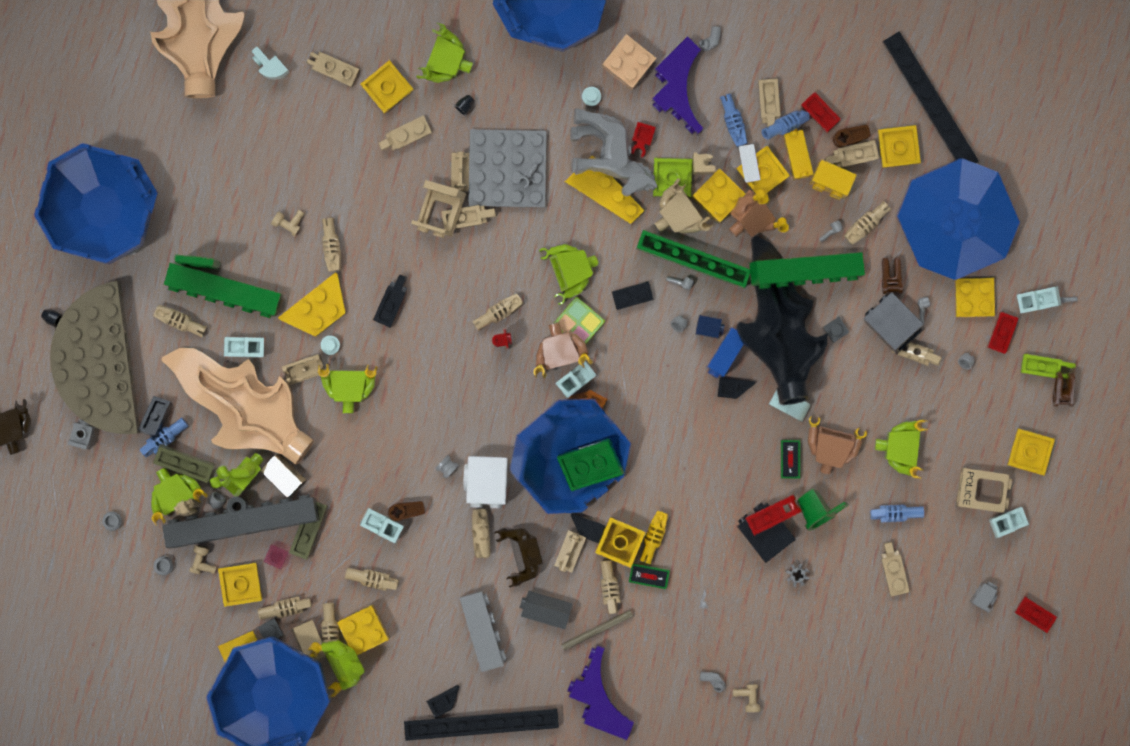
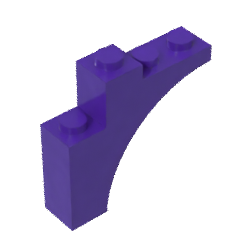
[652,36,704,136]
[567,645,634,740]

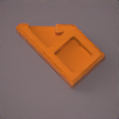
[568,390,608,409]

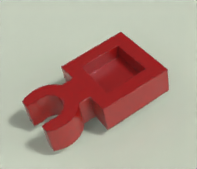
[631,122,656,158]

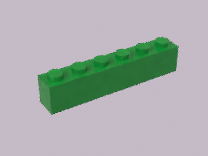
[636,230,750,289]
[749,252,865,289]
[163,263,283,319]

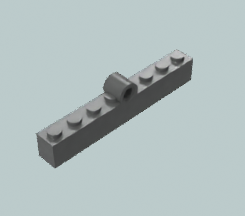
[162,495,319,549]

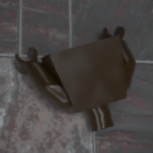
[0,399,31,455]
[494,528,543,587]

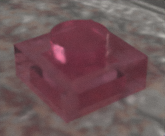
[263,544,289,569]

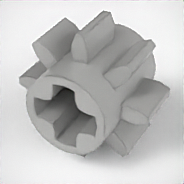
[785,563,809,587]

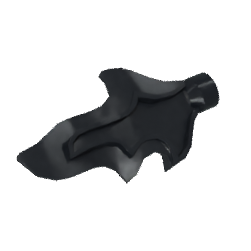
[737,236,828,405]

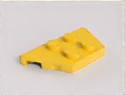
[278,272,346,337]

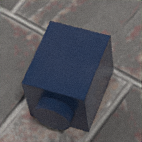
[695,315,725,339]

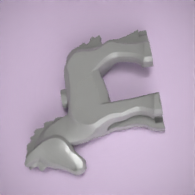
[570,108,657,197]

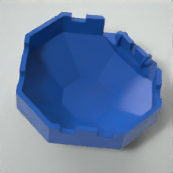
[492,0,607,52]
[34,143,158,265]
[896,158,1020,280]
[510,399,631,514]
[206,636,331,746]

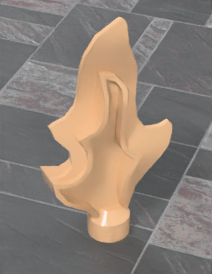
[150,0,245,99]
[161,348,314,465]

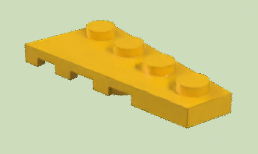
[564,155,644,224]

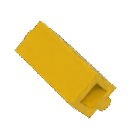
[783,128,814,181]

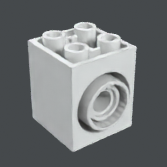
[464,456,508,508]

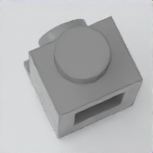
[68,420,95,449]
[970,581,998,613]

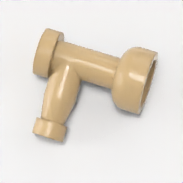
[271,210,304,237]
[189,545,216,574]
[733,684,761,712]

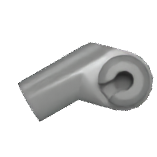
[699,26,721,51]
[700,671,725,693]

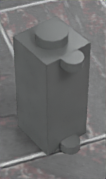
[520,591,573,629]

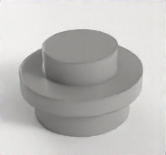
[102,512,122,531]
[154,556,173,576]

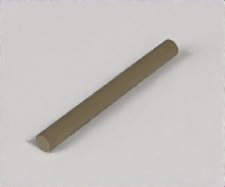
[561,610,633,651]

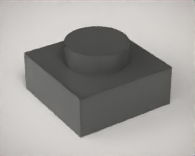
[823,317,849,343]
[257,618,284,639]

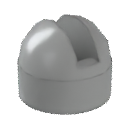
[671,316,687,333]
[958,353,975,370]
[209,492,226,509]

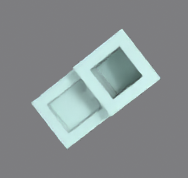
[252,47,290,80]
[1017,286,1062,313]
[224,337,264,357]
[555,361,596,398]
[769,389,811,422]
[989,507,1029,538]
[359,508,404,543]

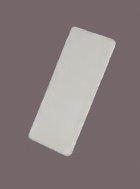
[739,144,760,183]

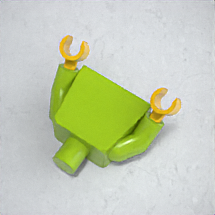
[318,364,378,413]
[874,419,928,479]
[151,468,207,526]
[307,640,365,697]

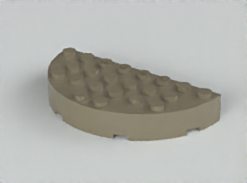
[50,281,141,434]

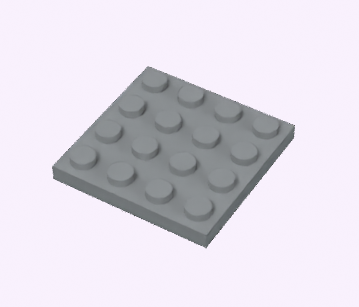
[469,129,546,208]

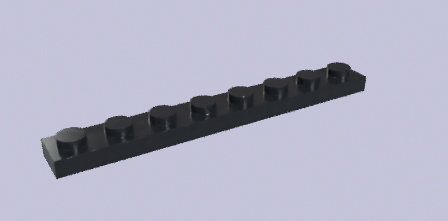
[882,31,979,163]
[404,708,559,741]

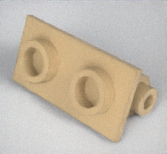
[451,152,469,191]
[554,530,586,573]

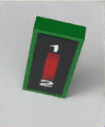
[780,440,800,479]
[629,563,670,589]

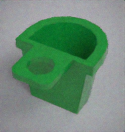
[797,489,849,531]

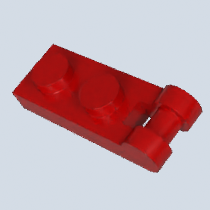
[745,494,802,535]

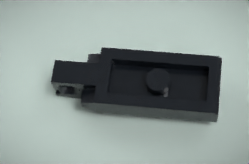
[373,274,407,328]

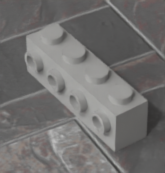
[460,591,506,672]

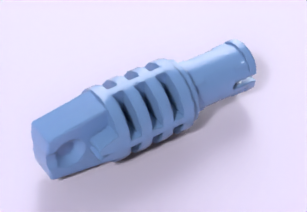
[720,94,748,147]
[762,110,810,140]
[140,417,189,457]
[870,504,924,523]

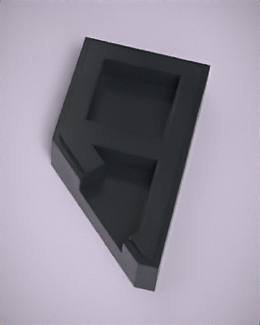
[717,378,755,399]
[571,513,605,543]
[426,685,459,718]

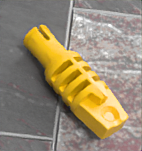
[640,511,669,564]

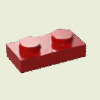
[800,92,841,133]
[987,312,1019,354]
[1014,596,1057,633]

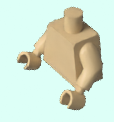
[654,179,714,234]

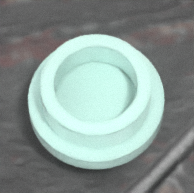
[582,87,601,106]
[321,336,340,355]

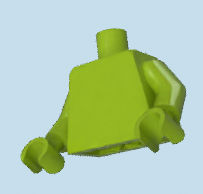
[416,22,473,83]
[539,244,598,305]
[209,453,263,497]

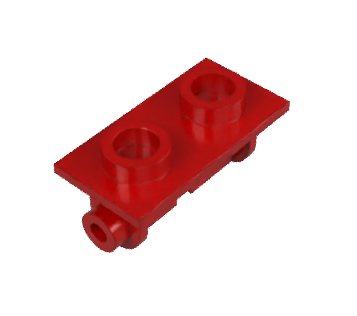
[492,329,512,349]

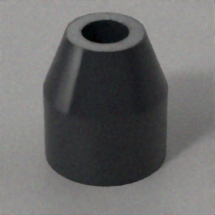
[454,95,475,116]
[41,309,63,328]

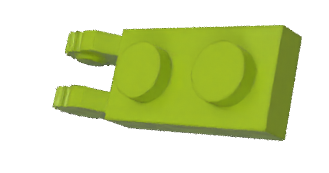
[1020,354,1076,379]

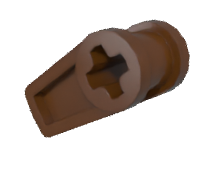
[832,124,871,148]
[882,257,903,294]
[1052,372,1075,407]
[388,501,425,521]

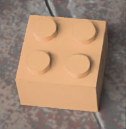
[602,34,656,90]

